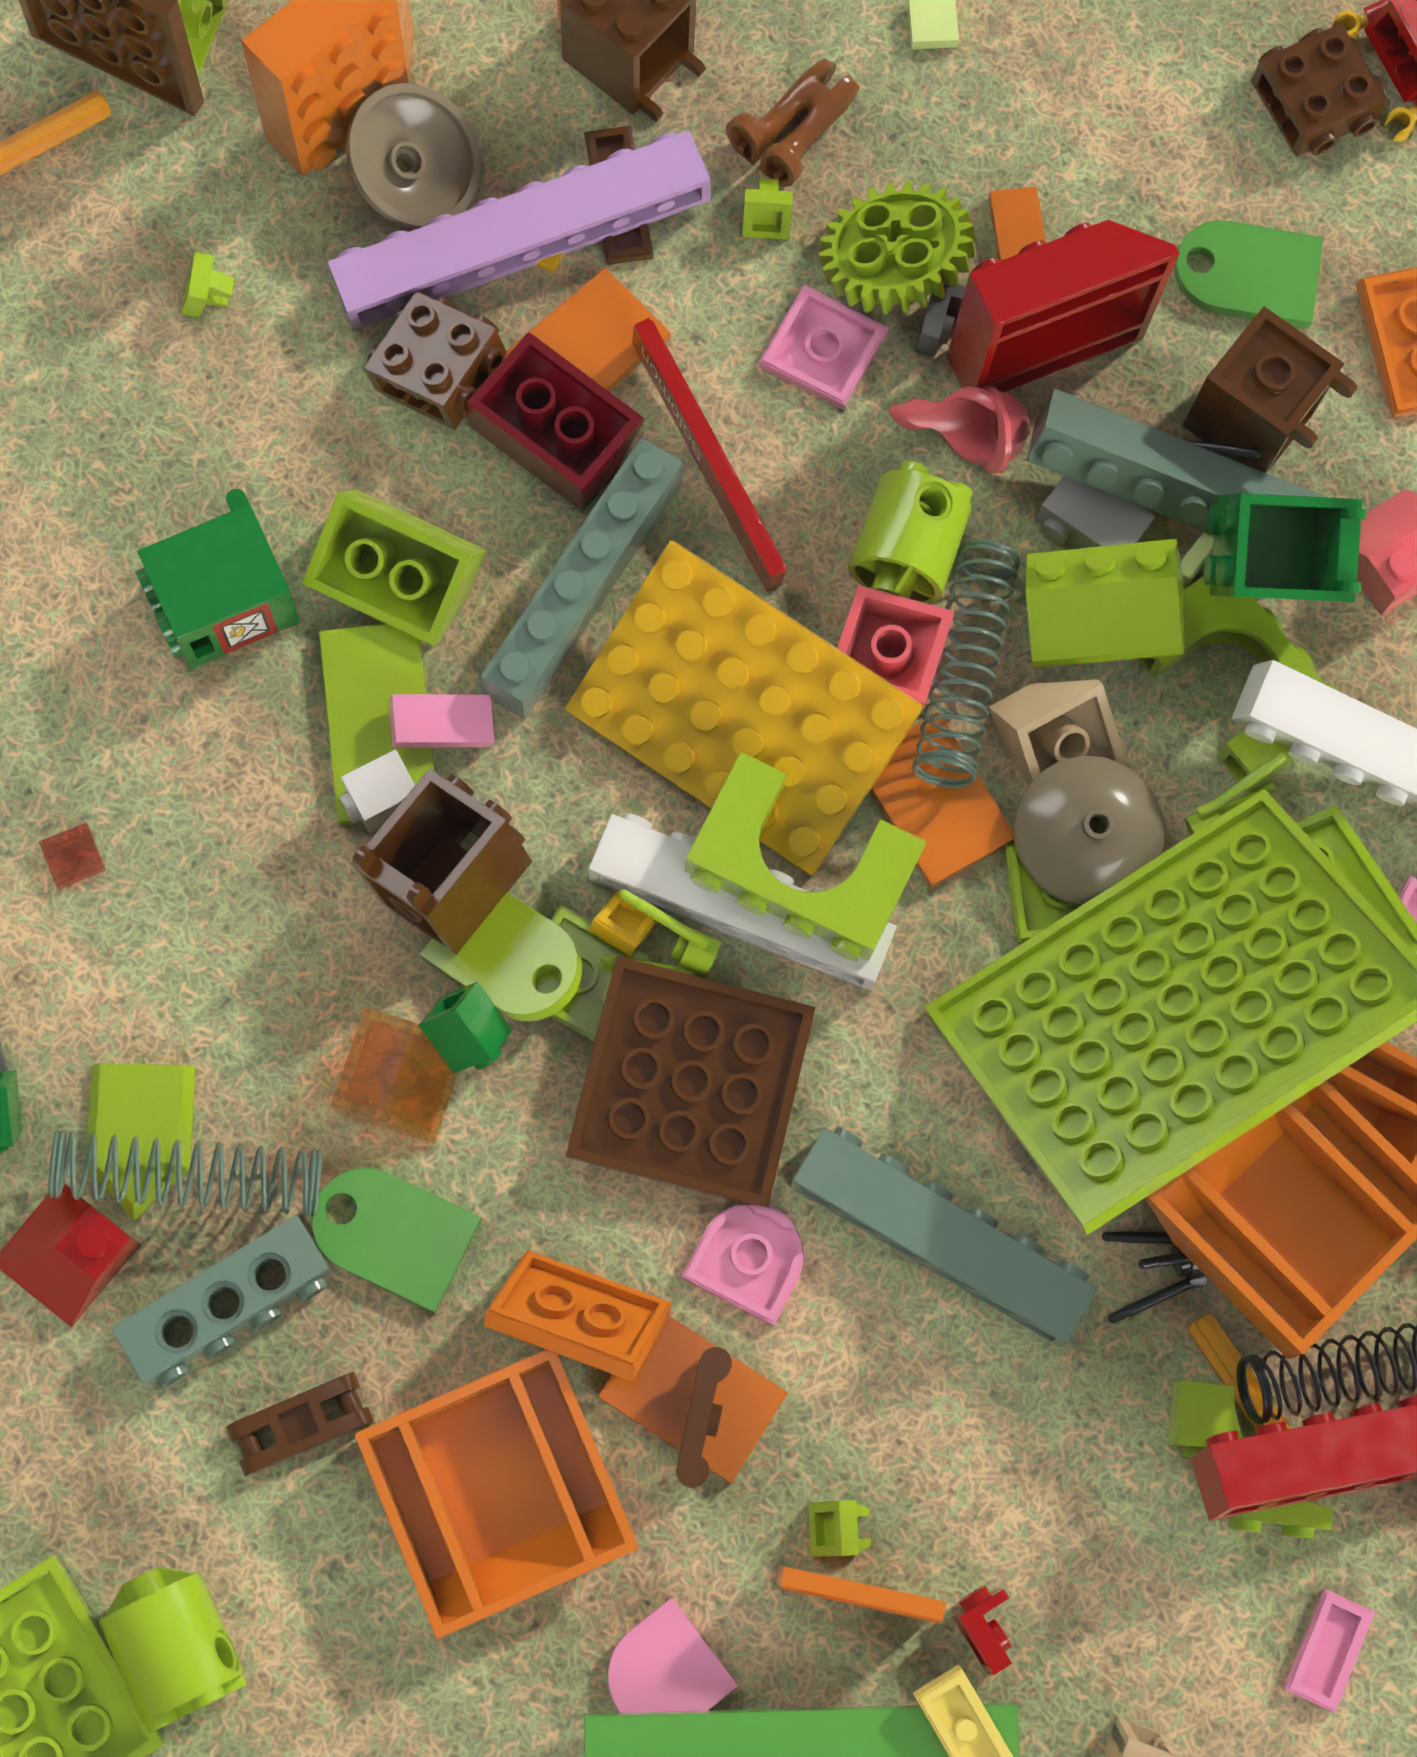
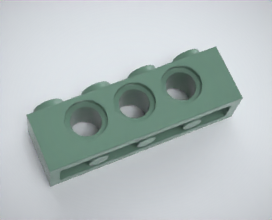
[111,1214,333,1388]

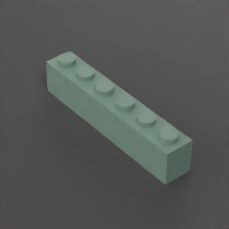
[1026,388,1324,532]
[480,437,683,720]
[790,1127,1097,1347]

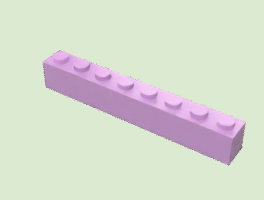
[327,130,711,329]

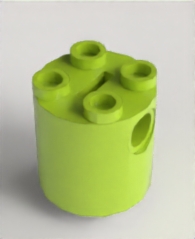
[848,461,973,605]
[98,1566,247,1734]

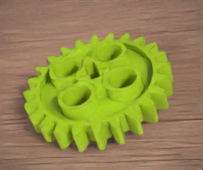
[819,181,976,315]

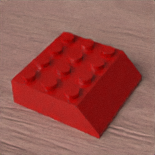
[947,220,1180,392]

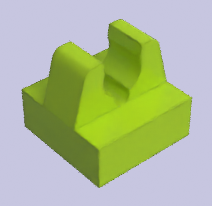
[742,178,793,240]
[180,251,235,317]
[808,1500,871,1557]

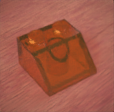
[331,1007,459,1145]

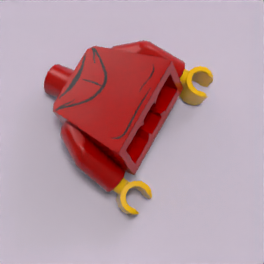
[1332,0,1417,141]

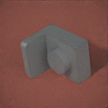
[914,284,966,356]

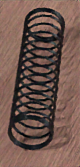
[1236,1323,1417,1424]

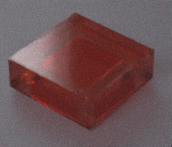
[39,822,107,890]

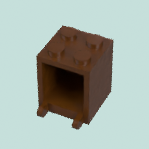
[560,0,706,122]
[1182,306,1358,473]
[351,768,532,955]

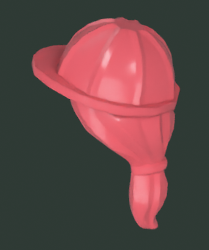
[889,385,1030,473]

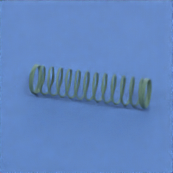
[912,539,1020,788]
[48,1130,322,1217]

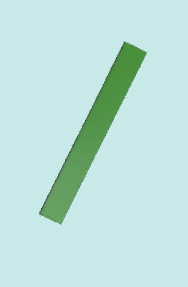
[584,1703,1019,1757]

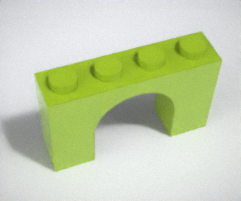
[1138,576,1338,793]
[685,752,927,961]

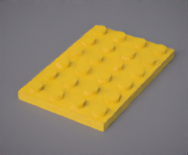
[564,540,925,876]

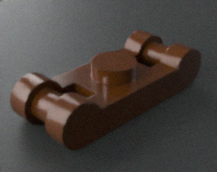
[676,1347,732,1488]
[226,1372,374,1477]

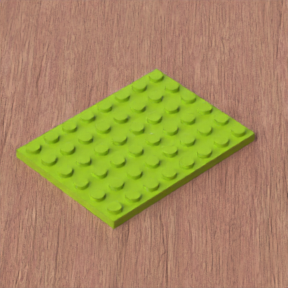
[924,789,1417,1235]

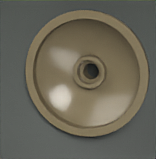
[346,83,482,229]
[1014,756,1165,906]

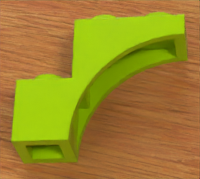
[1168,1380,1333,1539]

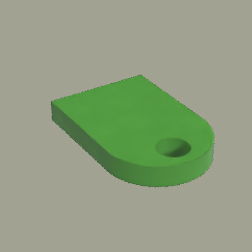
[1174,220,1323,329]
[312,1168,482,1314]

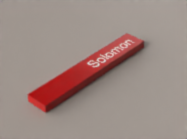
[632,318,787,592]

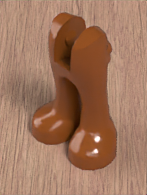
[726,58,860,187]

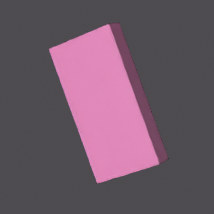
[389,694,494,748]
[1283,1589,1375,1713]

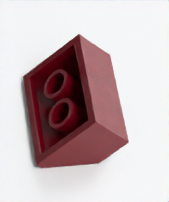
[466,331,644,512]

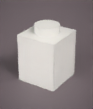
[339,749,415,833]

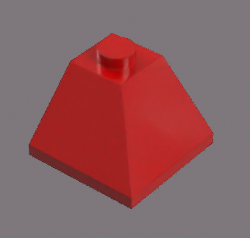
[0,1183,141,1328]

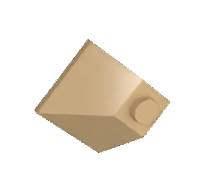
[989,679,1127,786]

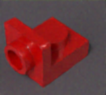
[953,1585,1012,1675]

